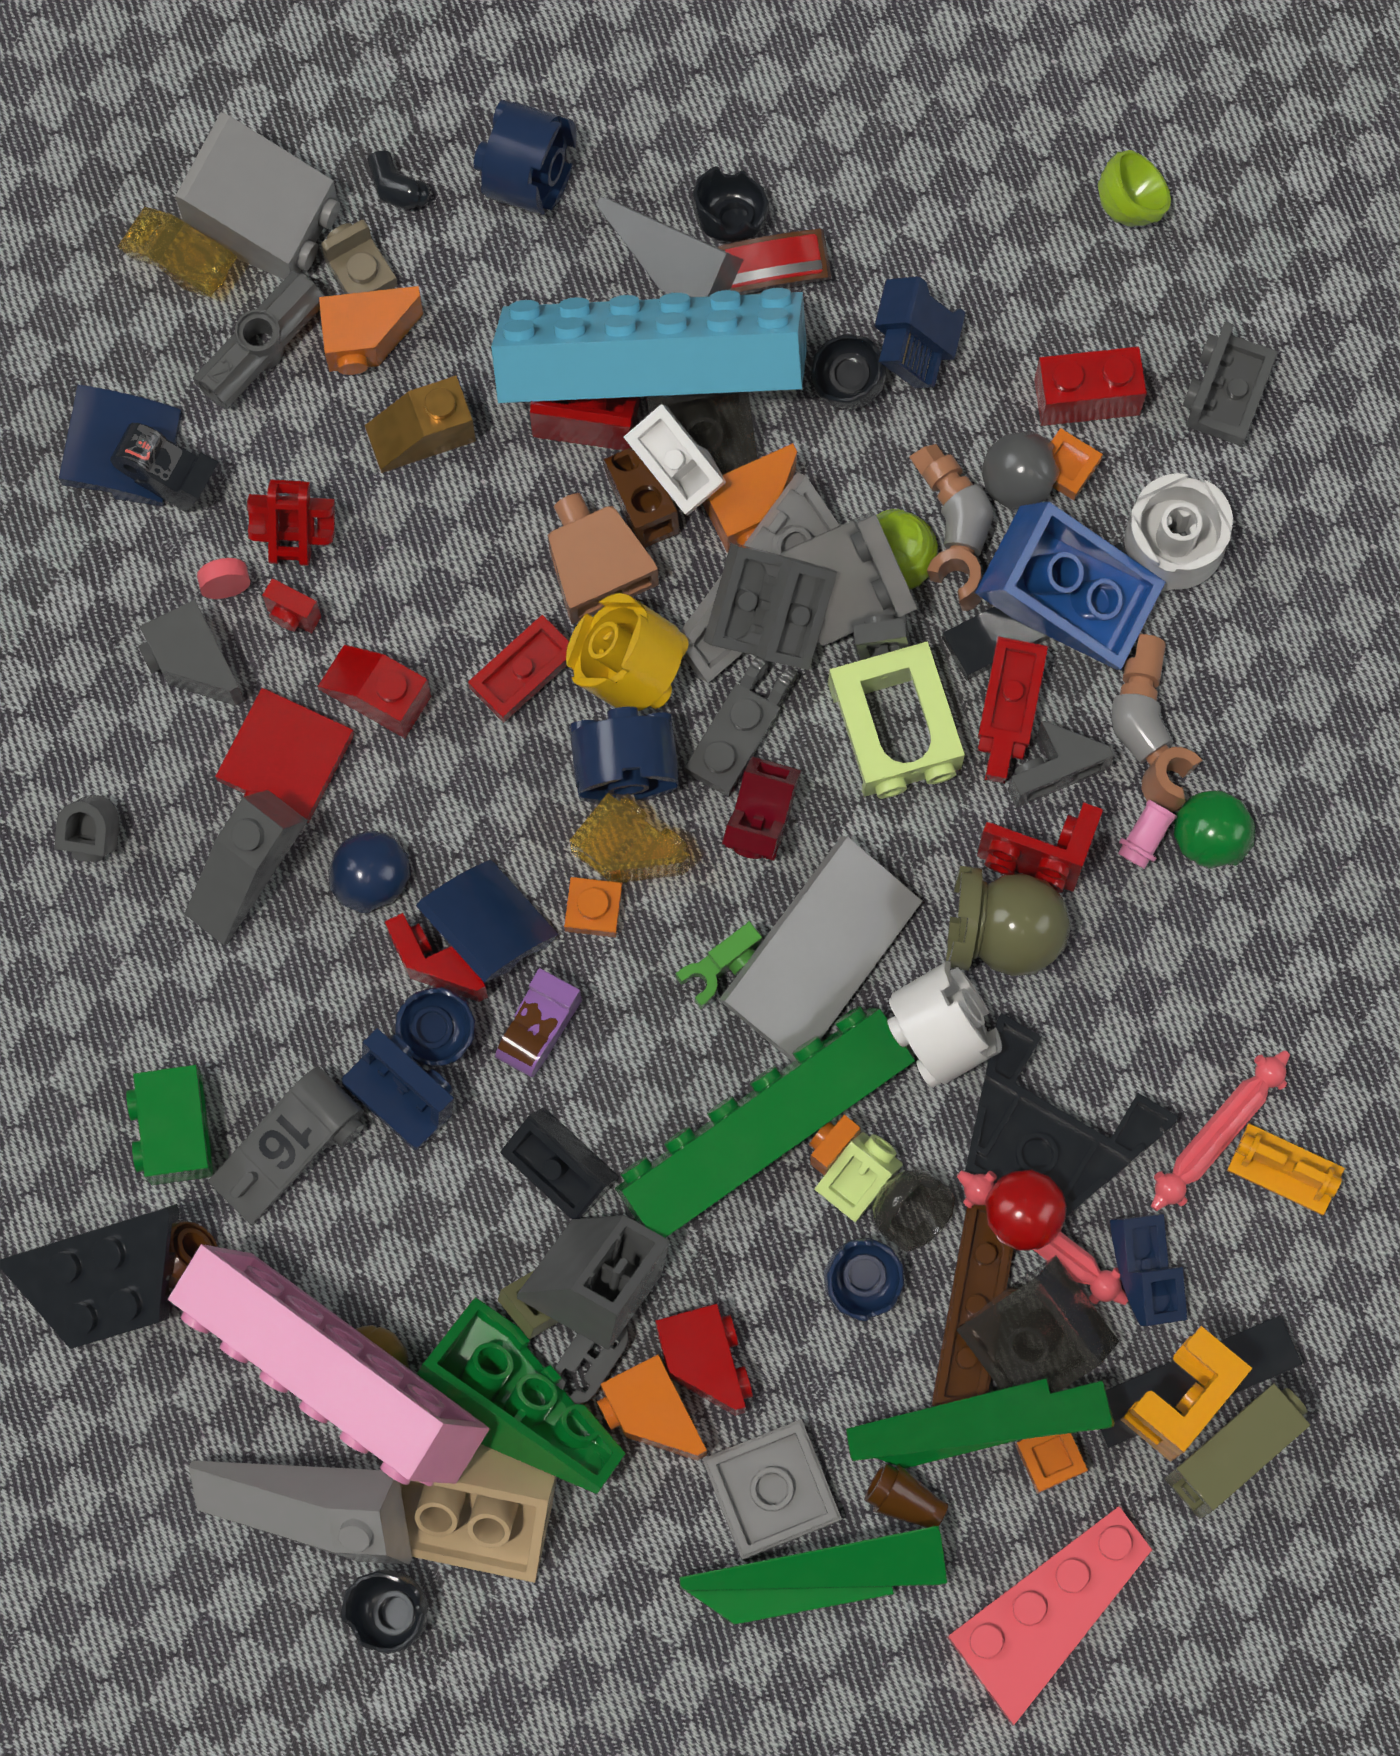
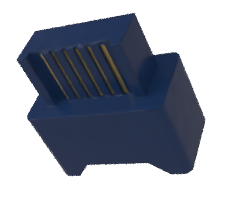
[874,276,966,388]

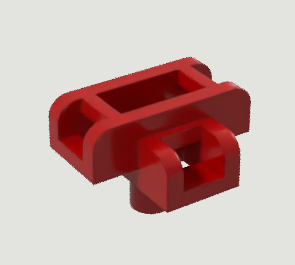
[247,479,335,566]

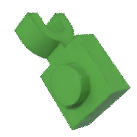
[675,921,762,1009]

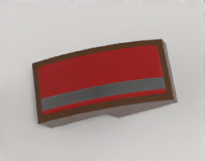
[718,228,831,295]

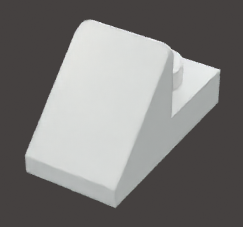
[624,404,726,516]

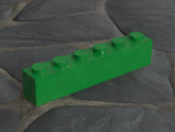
[615,1006,915,1238]

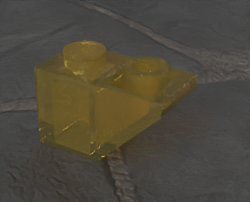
[569,793,690,883]

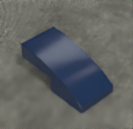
[1110,1214,1188,1326]

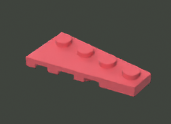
[947,1506,1152,1726]

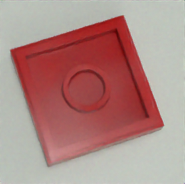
[215,688,355,824]

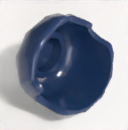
[328,831,410,913]
[395,987,475,1067]
[824,1238,904,1321]

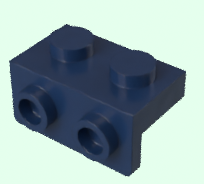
[342,1028,454,1150]

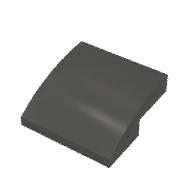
[703,543,837,670]

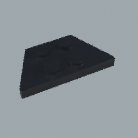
[0,1204,180,1349]

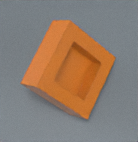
[1051,428,1103,500]
[564,877,622,937]
[809,1115,861,1176]
[1015,1433,1088,1494]

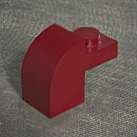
[722,756,801,861]

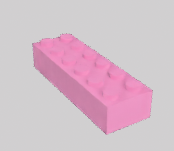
[168,1244,490,1486]

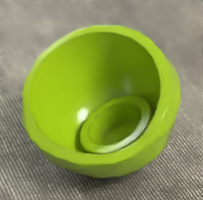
[1098,150,1171,227]
[876,509,938,590]

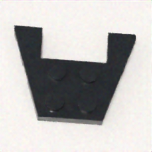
[965,1013,1179,1219]

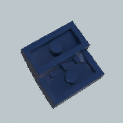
[59,385,182,506]
[416,859,559,982]

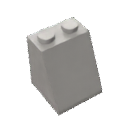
[175,112,340,279]

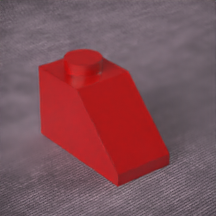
[317,645,432,739]

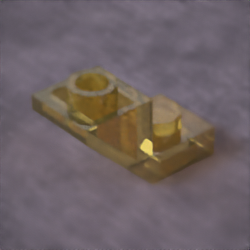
[117,206,237,298]

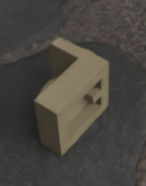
[321,220,398,294]

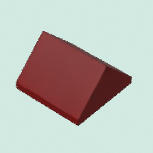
[530,397,641,450]

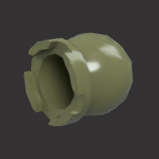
[946,866,1070,976]

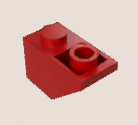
[655,1304,753,1416]

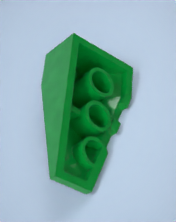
[417,1297,626,1494]

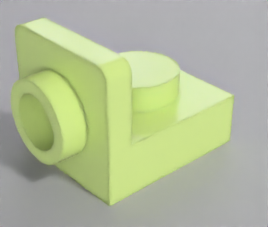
[814,1132,903,1222]

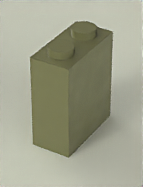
[1164,1384,1310,1520]

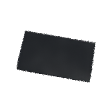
[500,1108,619,1219]

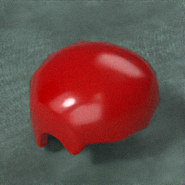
[985,1170,1066,1251]

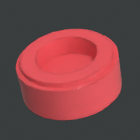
[197,558,250,599]

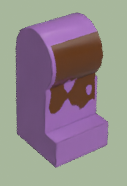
[495,968,582,1077]

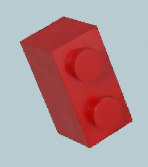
[1034,346,1146,426]

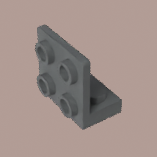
[780,511,918,645]

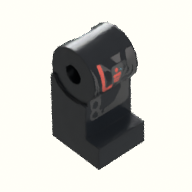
[110,423,218,512]

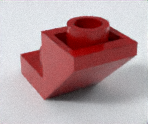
[384,913,488,1002]

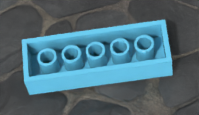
[491,288,807,403]

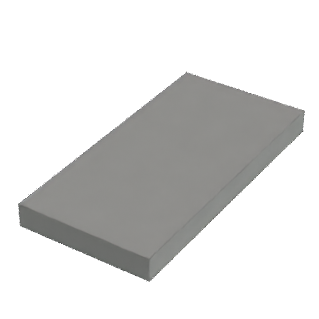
[719,836,922,1062]

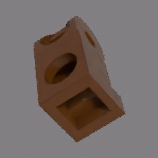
[603,447,680,548]

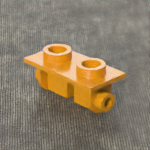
[1227,1123,1345,1216]

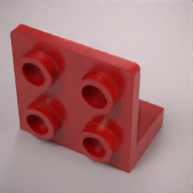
[977,802,1103,893]

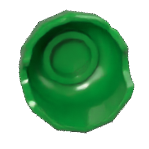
[1174,790,1255,869]

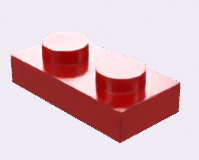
[468,615,569,723]

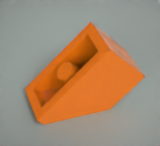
[319,286,423,375]
[702,443,797,553]
[596,1355,707,1461]

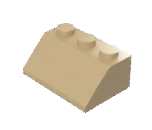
[400,1444,557,1583]

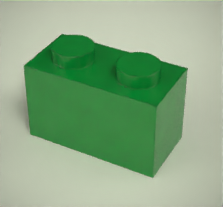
[126,1065,214,1186]

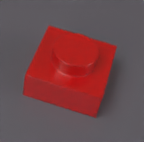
[262,578,321,634]

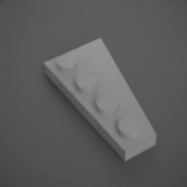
[680,472,840,683]

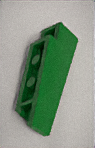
[846,1378,1115,1468]
[679,1526,947,1625]

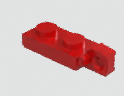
[977,636,1048,784]

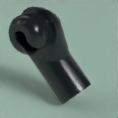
[367,150,430,210]

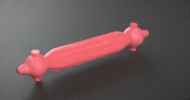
[1151,1050,1290,1211]
[957,1170,1128,1305]

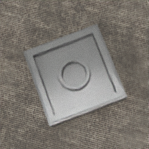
[702,1419,842,1561]

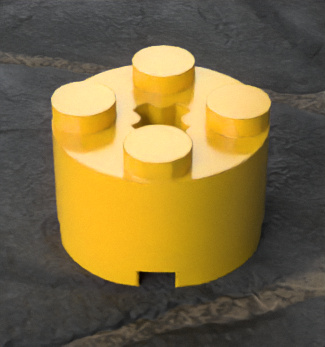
[566,593,689,711]

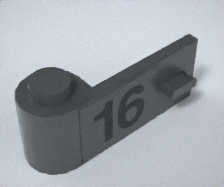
[207,1066,364,1225]

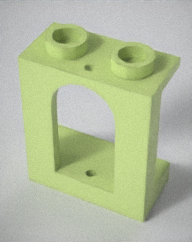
[828,641,965,799]

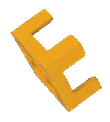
[1121,1326,1252,1462]

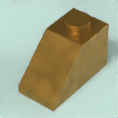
[365,376,476,473]

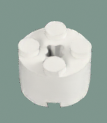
[1124,473,1233,591]
[887,961,1002,1088]

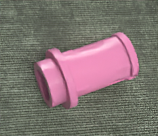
[1118,800,1177,869]

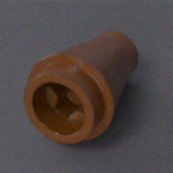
[864,1463,949,1528]

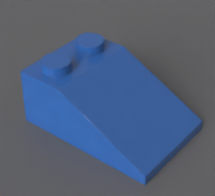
[975,501,1166,670]

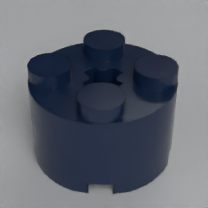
[473,100,577,215]
[569,706,679,803]

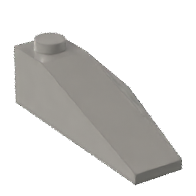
[189,1460,412,1565]

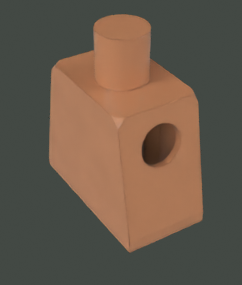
[547,493,659,624]

